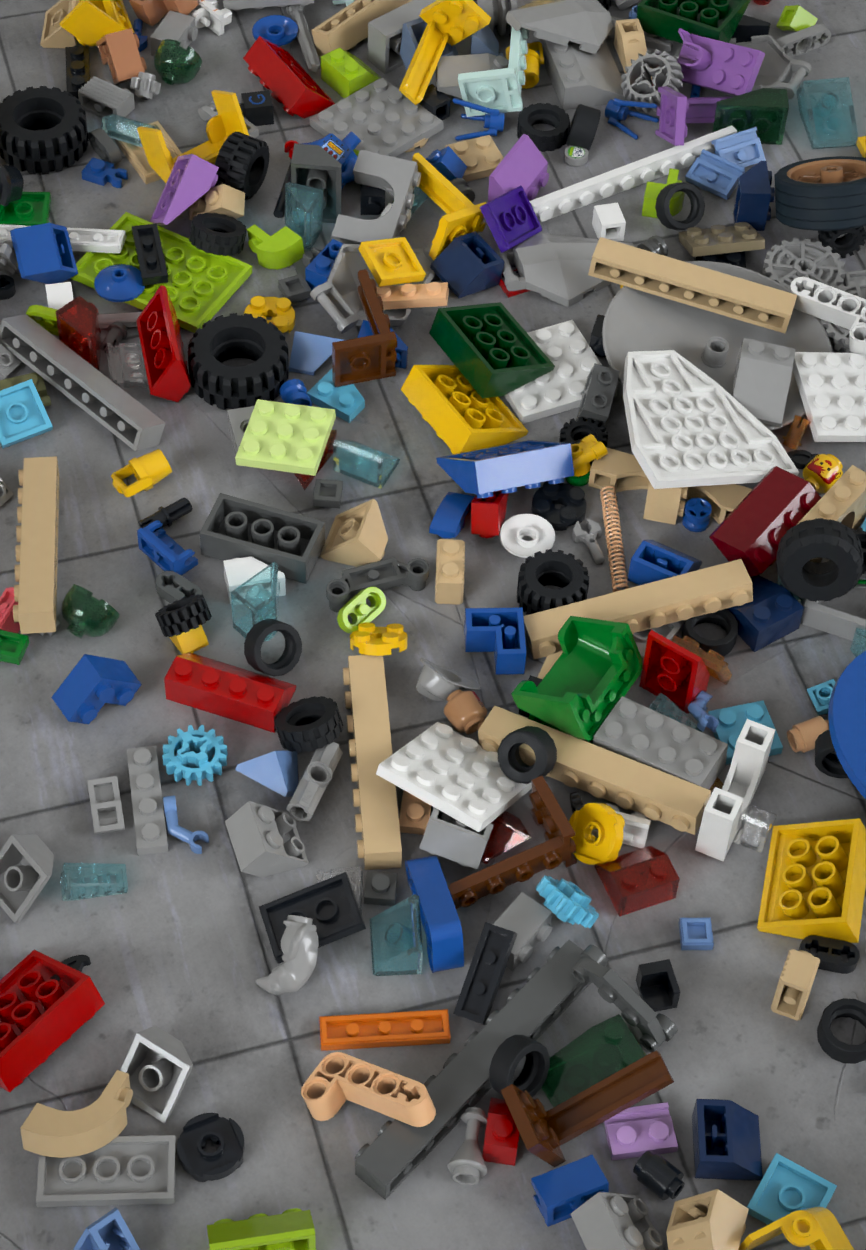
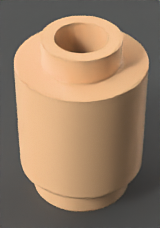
[787,716,829,753]

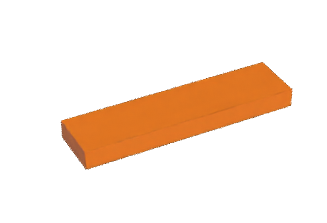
[319,1009,451,1051]

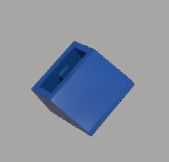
[10,223,78,284]
[628,540,702,585]

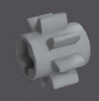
[130,72,161,100]

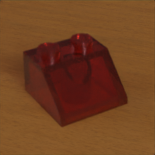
[56,296,101,371]
[594,846,680,917]

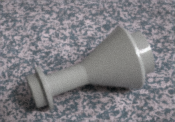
[447,1107,487,1185]

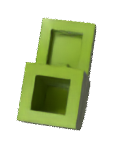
[642,168,685,218]
[247,224,305,269]

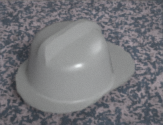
[416,657,481,701]

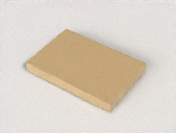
[115,121,182,184]

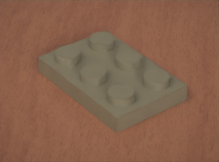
[679,222,765,257]

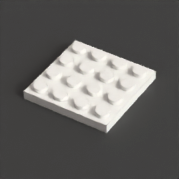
[504,320,617,424]
[793,352,866,442]
[376,722,532,832]

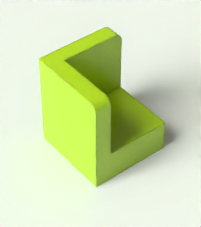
[776,5,818,32]

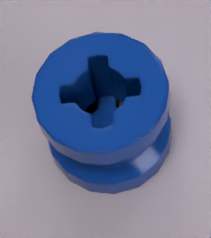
[682,498,712,532]

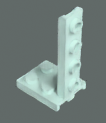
[458,27,529,117]

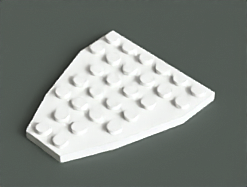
[623,350,799,489]

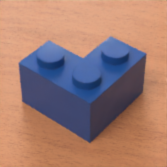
[464,607,527,675]
[51,654,142,724]

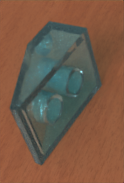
[797,77,858,150]

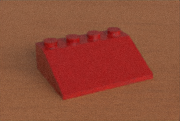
[0,950,105,1092]

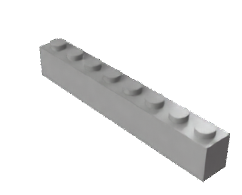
[0,314,165,451]

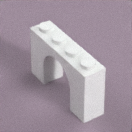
[695,719,775,862]

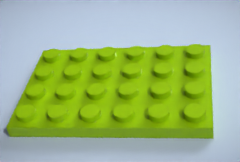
[70,212,253,333]

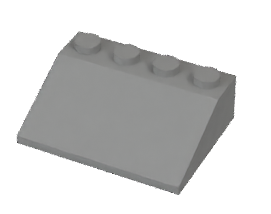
[539,39,627,110]

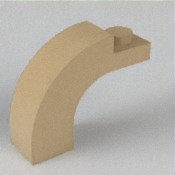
[20,1070,133,1158]

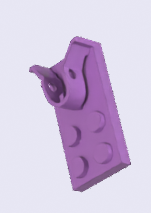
[677,28,765,99]

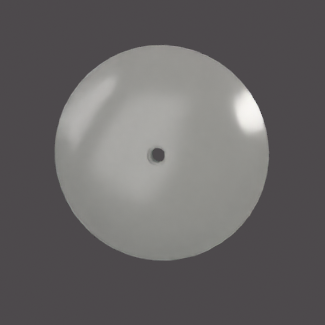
[602,261,832,431]

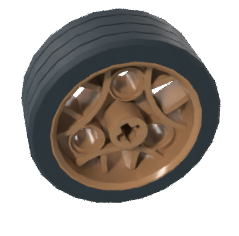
[775,156,866,231]

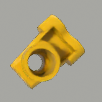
[571,434,608,477]

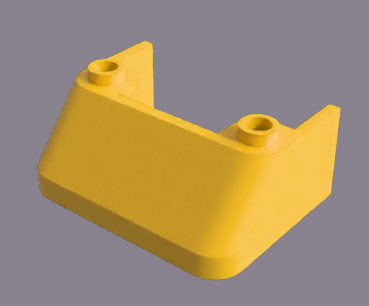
[59,0,134,47]
[137,90,249,183]
[738,1207,854,1250]

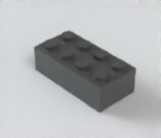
[200,493,325,584]

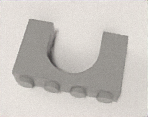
[331,150,421,244]

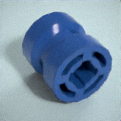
[279,379,312,406]

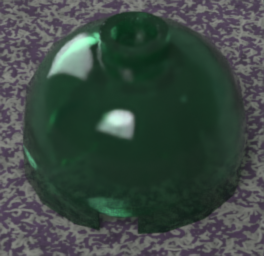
[154,39,202,85]
[61,584,120,638]

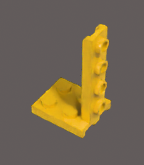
[399,0,491,105]
[412,152,486,260]

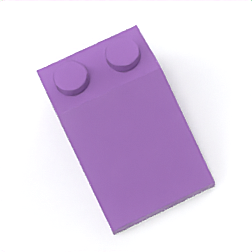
[150,154,219,226]

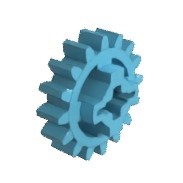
[162,725,228,786]
[536,875,599,928]

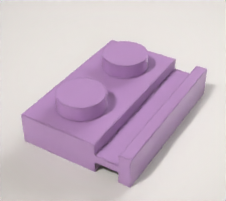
[604,1102,678,1161]

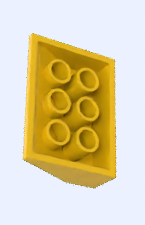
[400,365,529,454]
[757,818,866,943]

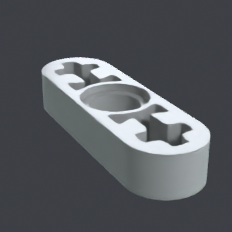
[775,24,831,58]

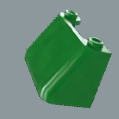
[511,616,642,741]

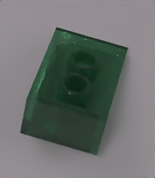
[712,88,789,145]
[542,1014,646,1107]

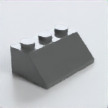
[291,143,342,223]

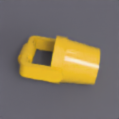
[505,42,545,88]
[111,449,172,497]

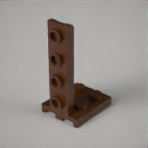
[332,269,397,387]
[449,776,577,909]
[501,1051,674,1168]

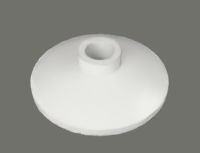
[500,514,555,558]

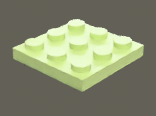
[235,399,336,476]

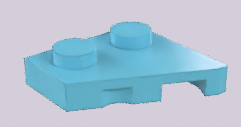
[307,369,365,423]

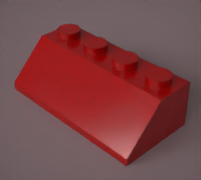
[243,36,335,119]
[136,285,191,403]
[164,652,296,733]

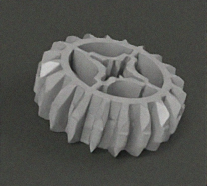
[620,49,684,113]

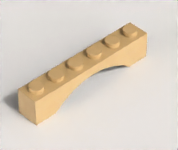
[588,447,753,524]

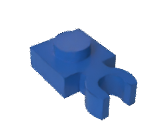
[81,157,128,188]

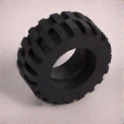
[0,86,89,174]
[187,313,289,410]

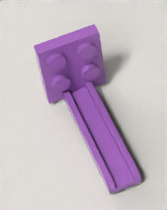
[655,86,757,146]

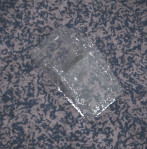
[733,805,777,853]

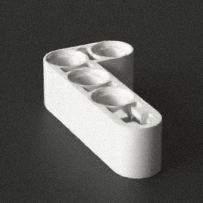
[790,277,866,356]

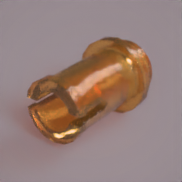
[782,415,811,450]

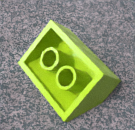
[207,1208,316,1250]

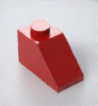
[471,490,509,538]
[482,1098,519,1166]

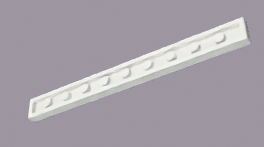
[529,125,737,223]

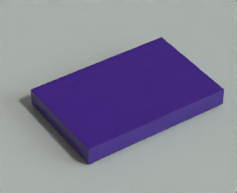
[480,186,542,253]

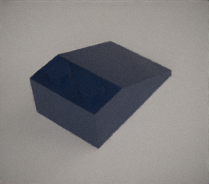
[727,575,804,652]

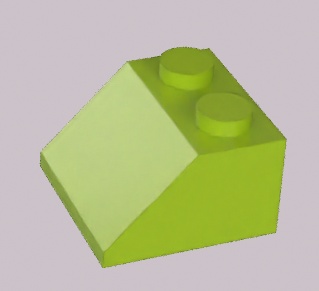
[321,48,381,98]

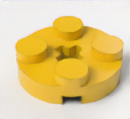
[244,296,295,333]
[350,623,408,656]
[569,803,625,865]

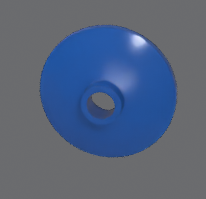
[252,15,298,46]
[94,264,146,302]

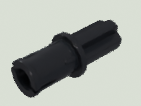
[138,498,193,533]

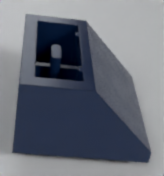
[733,161,775,231]
[430,231,505,299]
[692,1099,763,1181]

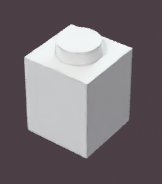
[592,202,626,241]

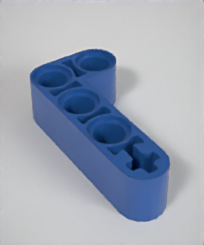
[405,855,464,973]

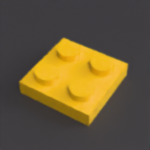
[358,237,426,287]

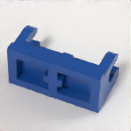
[137,520,198,576]
[531,1155,609,1227]

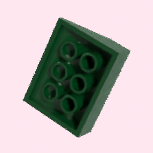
[637,0,751,44]
[429,302,555,398]

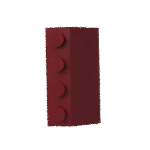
[709,466,821,577]

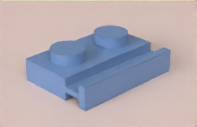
[711,127,766,168]
[685,149,745,200]

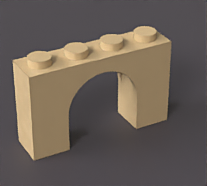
[798,465,866,563]

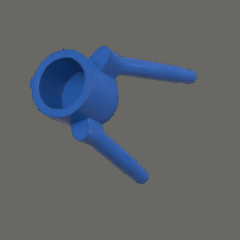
[452,98,504,141]
[605,98,659,139]

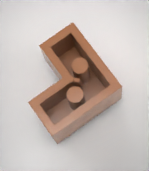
[129,0,199,26]
[96,28,147,85]

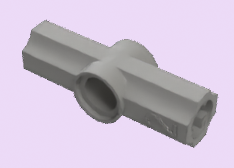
[286,742,343,822]

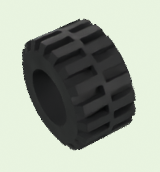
[215,132,270,200]
[517,549,589,615]

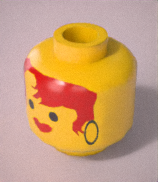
[803,454,843,494]

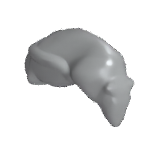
[256,915,319,995]

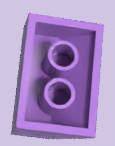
[488,134,549,202]

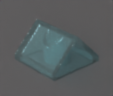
[285,182,323,252]
[333,440,400,489]
[369,894,423,976]

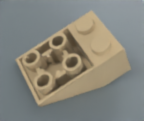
[666,1189,749,1250]

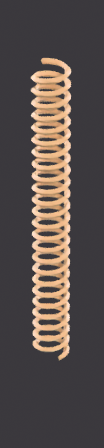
[600,486,629,592]

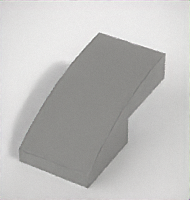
[87,776,125,835]

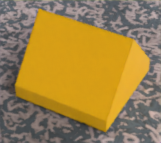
[169,625,209,654]

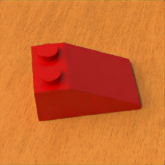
[639,630,710,714]

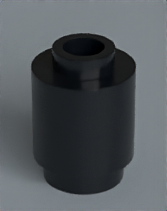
[633,1151,685,1201]

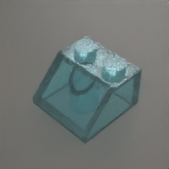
[231,562,279,642]

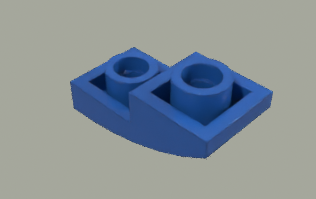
[429,492,475,538]

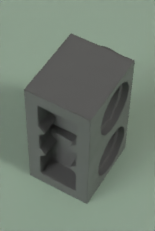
[576,363,620,427]

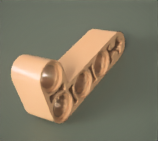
[301,1052,436,1127]

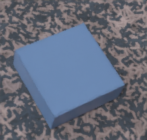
[678,917,714,950]

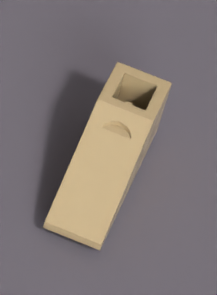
[613,18,653,84]

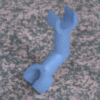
[688,690,719,733]
[163,796,209,854]

